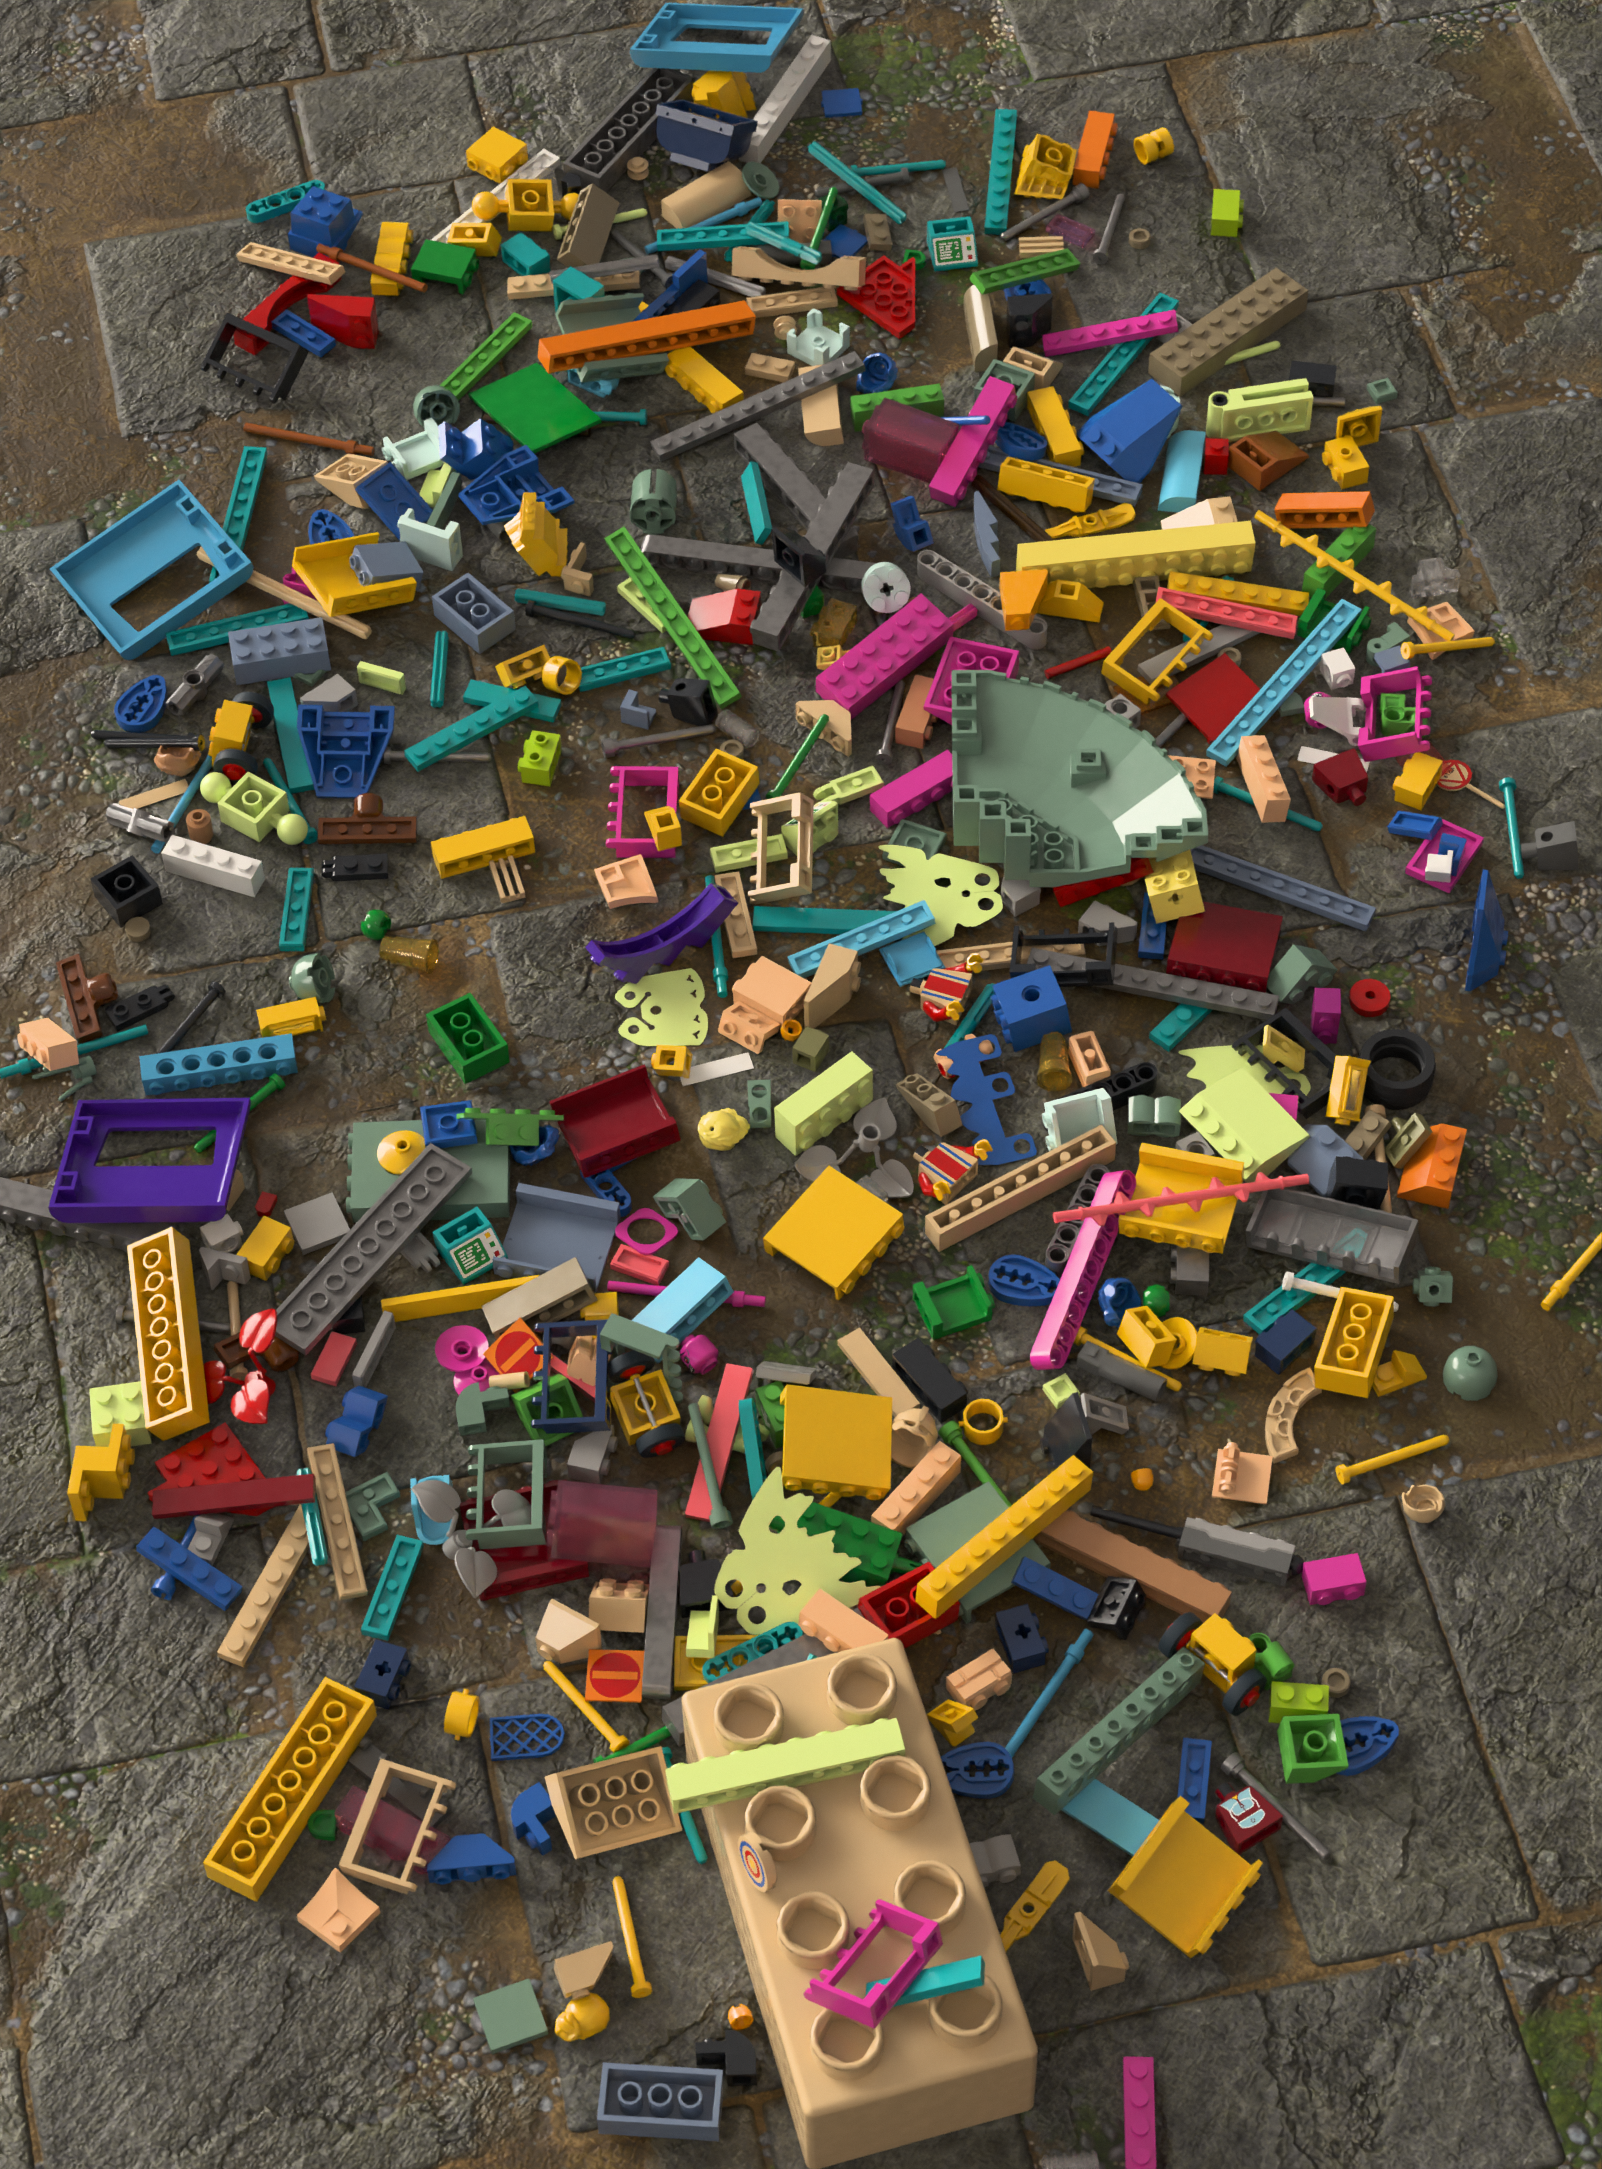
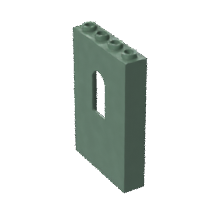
[346,1120,510,1223]

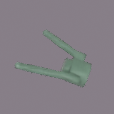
[32,1056,97,1102]

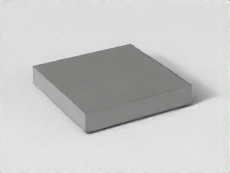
[284,1192,350,1255]
[756,1361,817,1385]

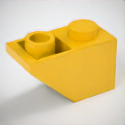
[644,806,682,851]

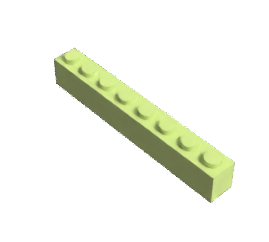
[665,1718,905,1814]

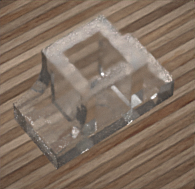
[1410,557,1460,599]

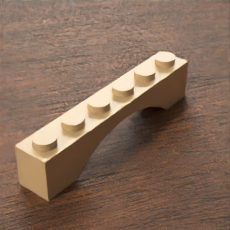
[732,246,866,290]

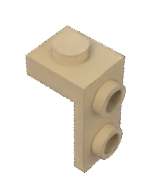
[561,542,594,597]

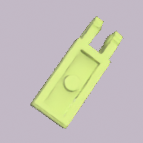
[813,766,884,805]

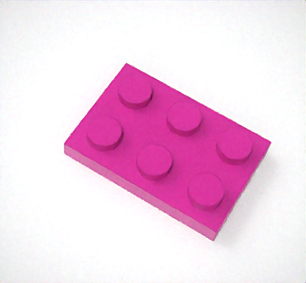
[1405,819,1484,894]

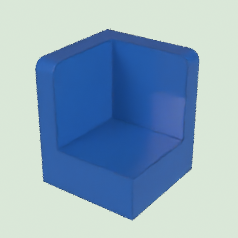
[1438,833,1467,876]

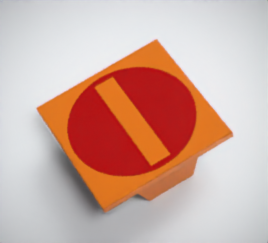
[483,1317,554,1393]
[585,1649,644,1703]

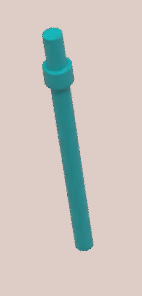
[705,875,728,998]
[0,1024,149,1079]

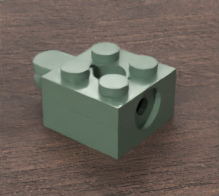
[974,359,1035,422]

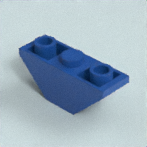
[427,1833,516,1885]

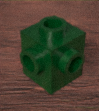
[817,194,849,232]

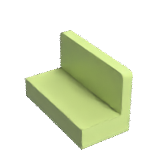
[419,462,456,507]
[686,1596,719,1658]

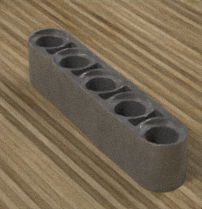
[1045,1164,1109,1278]

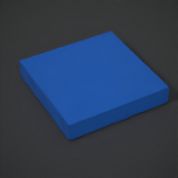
[672,250,708,300]
[420,1100,478,1148]

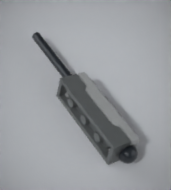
[1090,1505,1304,1587]

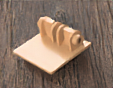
[778,199,822,243]
[1168,755,1216,799]
[1212,1442,1273,1505]

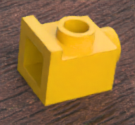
[651,1045,693,1078]

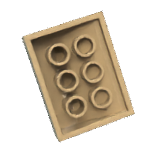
[545,1746,682,1859]

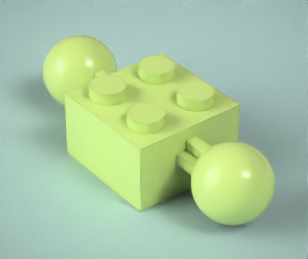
[200,772,308,845]

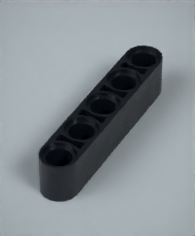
[1043,1062,1158,1132]

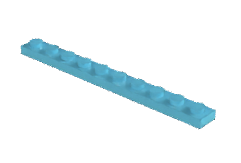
[1206,599,1362,767]

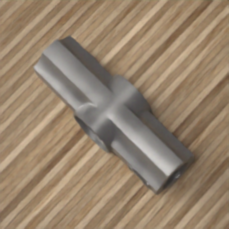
[165,653,224,717]
[105,803,175,843]

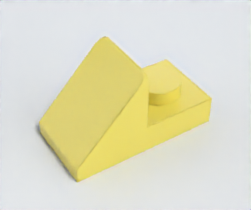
[1263,1025,1305,1073]

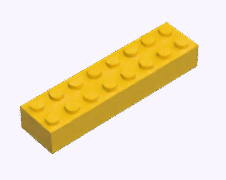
[127,1227,210,1441]
[203,1677,377,1902]

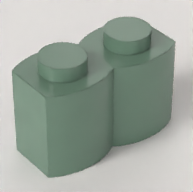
[1127,1095,1181,1137]

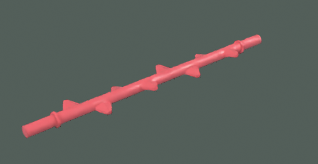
[1053,1172,1309,1227]

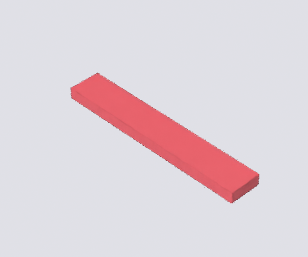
[1155,587,1298,639]
[685,1363,754,1522]

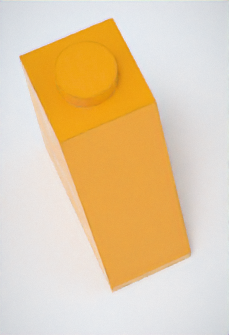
[999,569,1048,631]

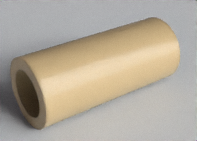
[489,1371,530,1390]

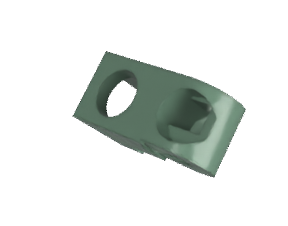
[1366,622,1410,666]
[747,1079,771,1129]

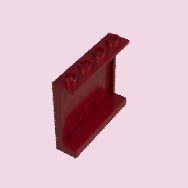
[1166,902,1283,993]
[549,1064,681,1178]
[459,1479,589,1601]

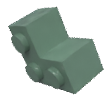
[1267,944,1338,1005]
[653,1178,726,1240]

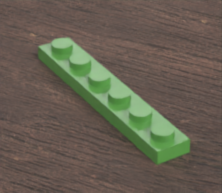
[970,248,1081,295]
[440,312,532,401]

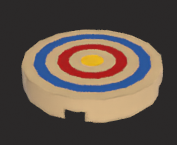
[737,1832,777,1892]

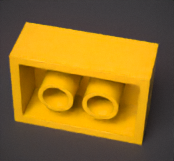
[679,748,760,837]

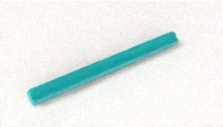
[808,141,907,224]

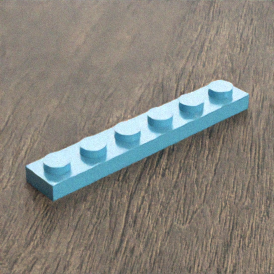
[787,900,935,978]

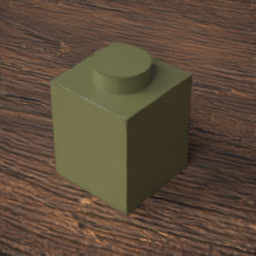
[792,1026,829,1072]

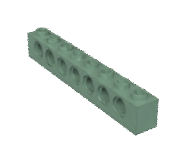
[1033,1646,1205,1816]

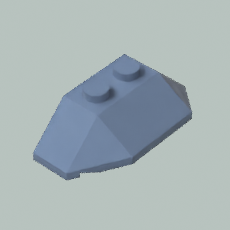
[1288,1124,1364,1198]

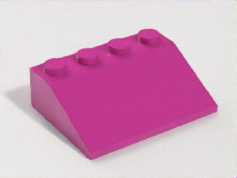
[923,636,1019,725]

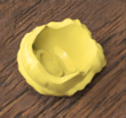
[698,1108,750,1151]

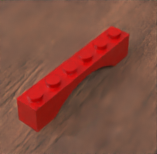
[233,252,342,355]

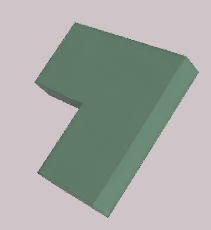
[345,1472,400,1541]

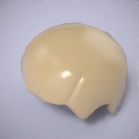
[1402,1484,1445,1523]

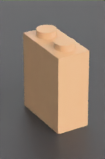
[732,956,812,1030]

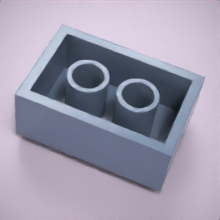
[432,573,516,654]

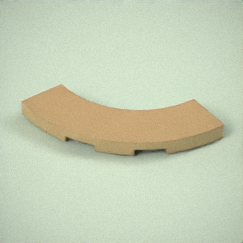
[1265,1367,1322,1464]

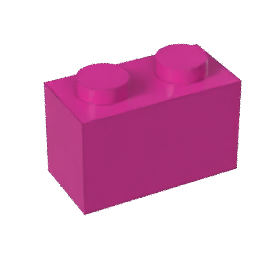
[1301,1553,1366,1605]

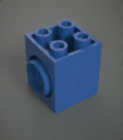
[990,965,1072,1052]

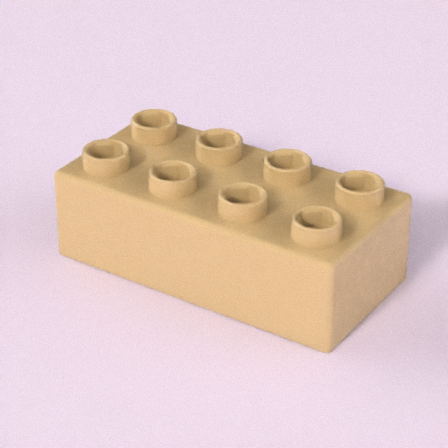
[682,1638,1038,2169]

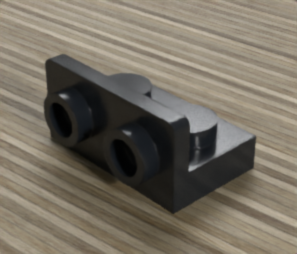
[1087,1576,1146,1640]

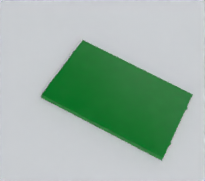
[468,363,602,454]

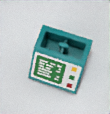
[927,216,978,271]
[433,1206,508,1285]

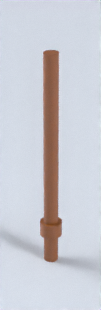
[316,243,428,293]
[244,423,375,456]

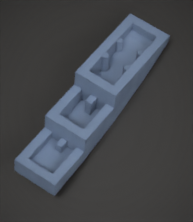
[974,491,1000,578]

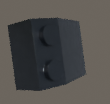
[1040,1392,1092,1474]

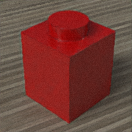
[1204,438,1229,475]

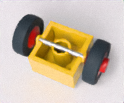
[208,692,274,785]
[608,1350,685,1458]
[1158,1612,1267,1716]

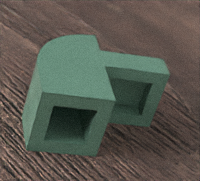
[456,1382,510,1436]

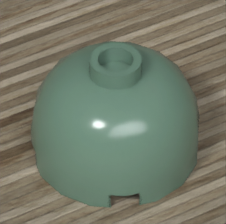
[413,385,460,429]
[289,953,335,1004]
[1443,1346,1498,1400]

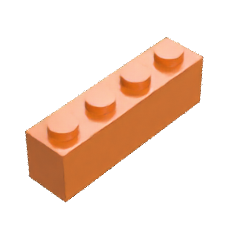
[1073,111,1118,188]
[1274,492,1375,529]

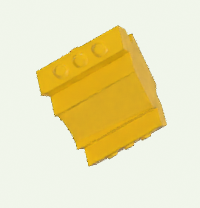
[692,70,756,119]
[1014,133,1077,200]
[504,492,568,577]

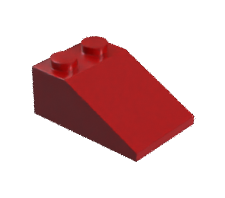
[307,294,379,349]
[688,589,761,645]

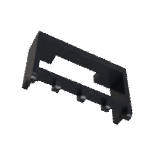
[200,313,309,404]
[1010,922,1118,987]
[1232,1008,1336,1119]

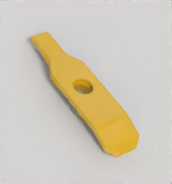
[1045,503,1136,539]
[1000,1861,1070,1952]

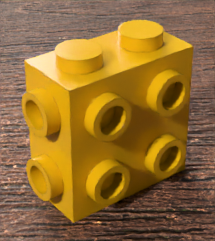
[466,127,528,184]

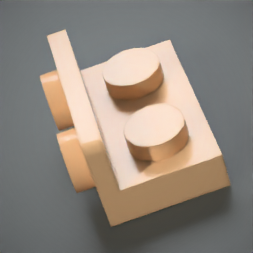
[718,1001,781,1054]

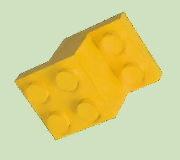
[67,1423,135,1521]

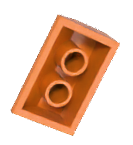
[1397,1123,1467,1209]

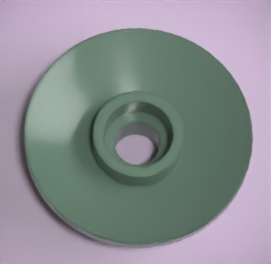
[742,161,779,199]

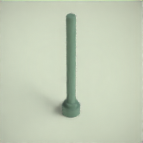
[688,1403,733,1529]

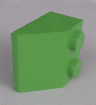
[511,1373,583,1446]
[1277,1714,1349,1784]

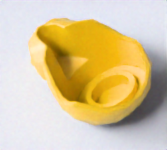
[555,1992,610,2042]

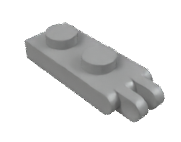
[400,1231,441,1273]

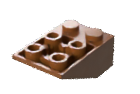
[1228,431,1309,491]

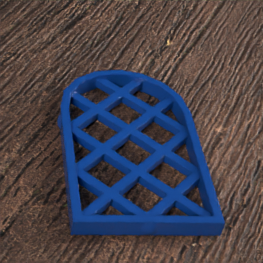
[490,1714,564,1761]

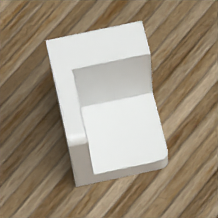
[1425,850,1453,883]

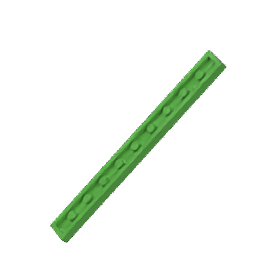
[604,527,741,710]

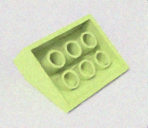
[1179,1067,1310,1183]

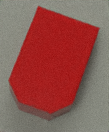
[255,1191,278,1217]

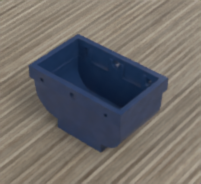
[655,99,758,172]

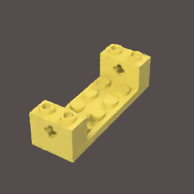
[1145,850,1205,924]

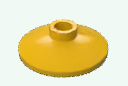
[377,1130,426,1175]
[1160,1317,1198,1370]

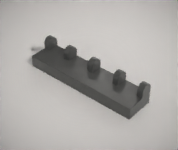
[348,1737,452,1832]

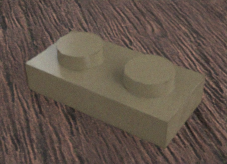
[863,214,893,251]
[1345,1109,1392,1160]

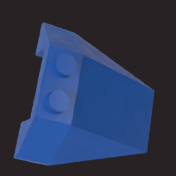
[1077,379,1183,483]
[459,445,574,525]
[297,705,395,799]
[1465,869,1508,991]

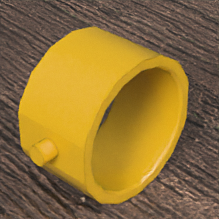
[542,656,582,695]
[959,1399,1008,1445]
[444,1689,480,1740]

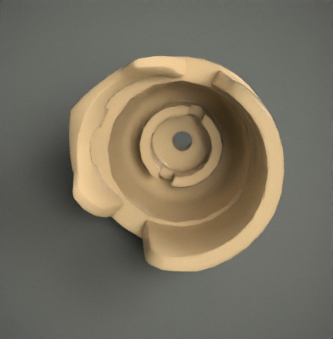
[891,1405,938,1469]

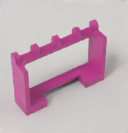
[1358,666,1432,762]
[606,766,679,858]
[803,1899,943,2029]

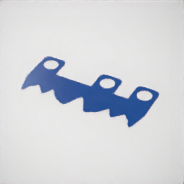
[936,1034,1037,1165]

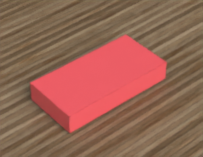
[610,1244,669,1286]
[311,1332,357,1386]

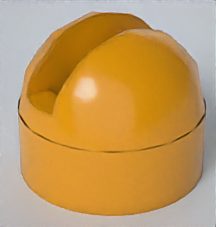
[781,1019,802,1042]
[1130,1468,1154,1491]
[728,2004,754,2030]

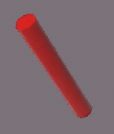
[1044,646,1112,679]

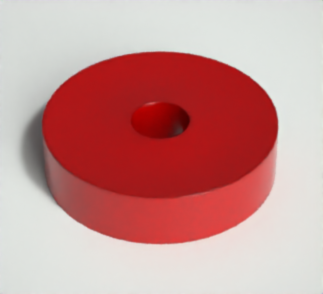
[1349,979,1391,1017]

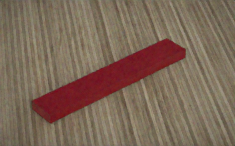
[152,1474,316,1519]

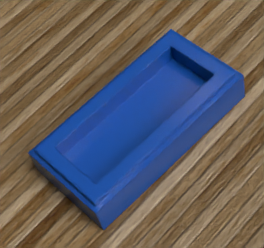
[1387,810,1443,840]

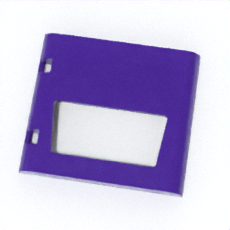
[48,1098,251,1223]

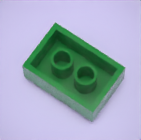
[426,992,510,1084]

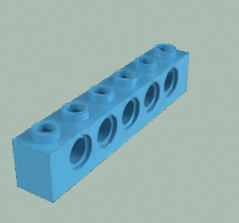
[139,1033,298,1096]

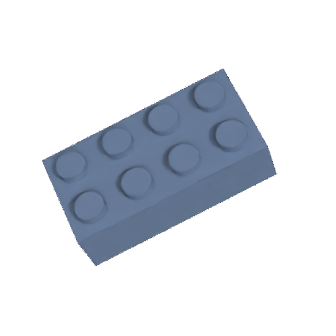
[228,617,331,685]
[597,2063,724,2141]

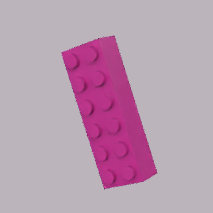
[816,593,954,720]

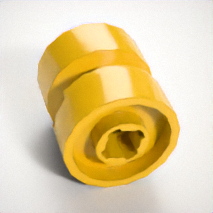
[1134,127,1174,165]

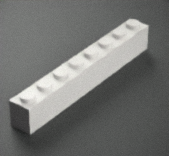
[739,35,831,163]

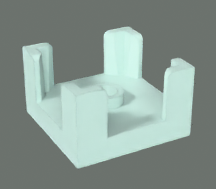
[787,308,850,366]

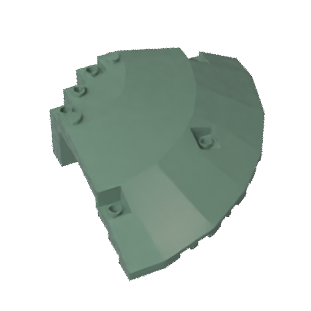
[952,670,1208,887]

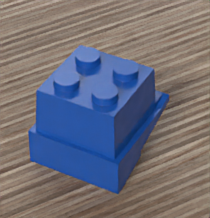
[288,186,363,257]

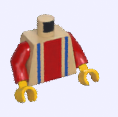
[910,953,984,1025]
[913,1139,993,1205]

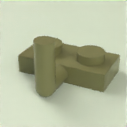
[1385,1113,1432,1169]

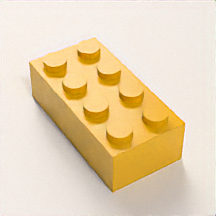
[1314,1287,1394,1398]

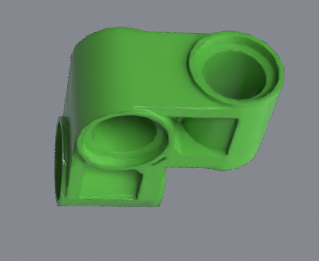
[1379,693,1428,738]
[1249,1633,1295,1690]

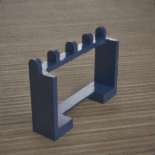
[531,1319,613,1434]

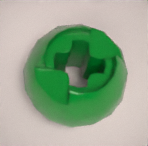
[361,909,391,941]
[1143,1284,1170,1318]

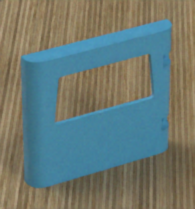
[630,3,804,73]
[50,480,253,660]

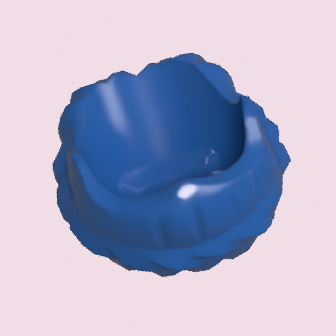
[856,352,898,394]
[509,1125,559,1166]
[1098,1278,1142,1329]

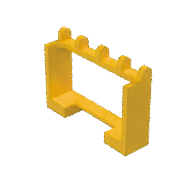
[1101,598,1214,705]

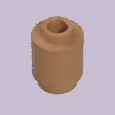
[186,809,214,844]

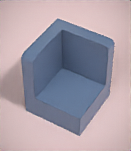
[1374,646,1410,673]
[620,690,656,729]

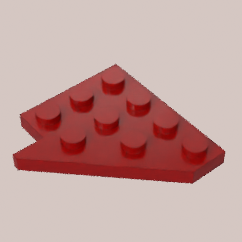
[837,256,915,339]
[147,1422,272,1516]

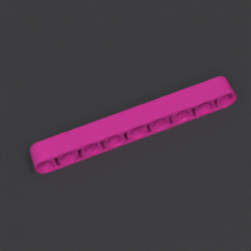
[1030,1170,1136,1370]

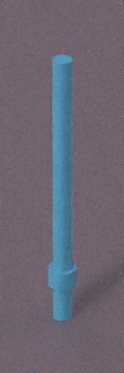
[644,197,762,255]
[151,755,212,854]
[1000,1629,1094,1767]

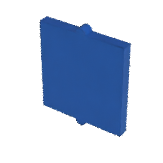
[821,88,862,118]
[824,224,868,258]

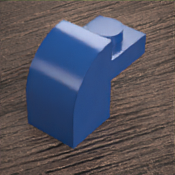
[890,496,934,551]
[511,1782,556,1856]

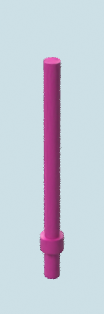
[607,1281,766,1308]

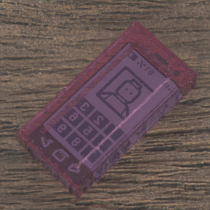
[1046,214,1095,248]

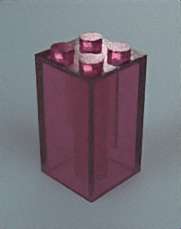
[862,398,959,483]
[546,1480,657,1567]

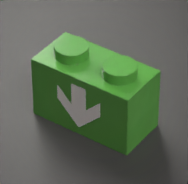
[755,1381,785,1449]

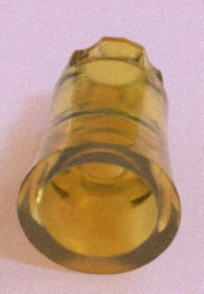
[379,936,439,974]
[1036,1032,1072,1091]

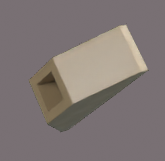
[796,700,852,757]

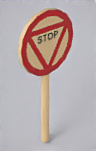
[1436,760,1505,809]

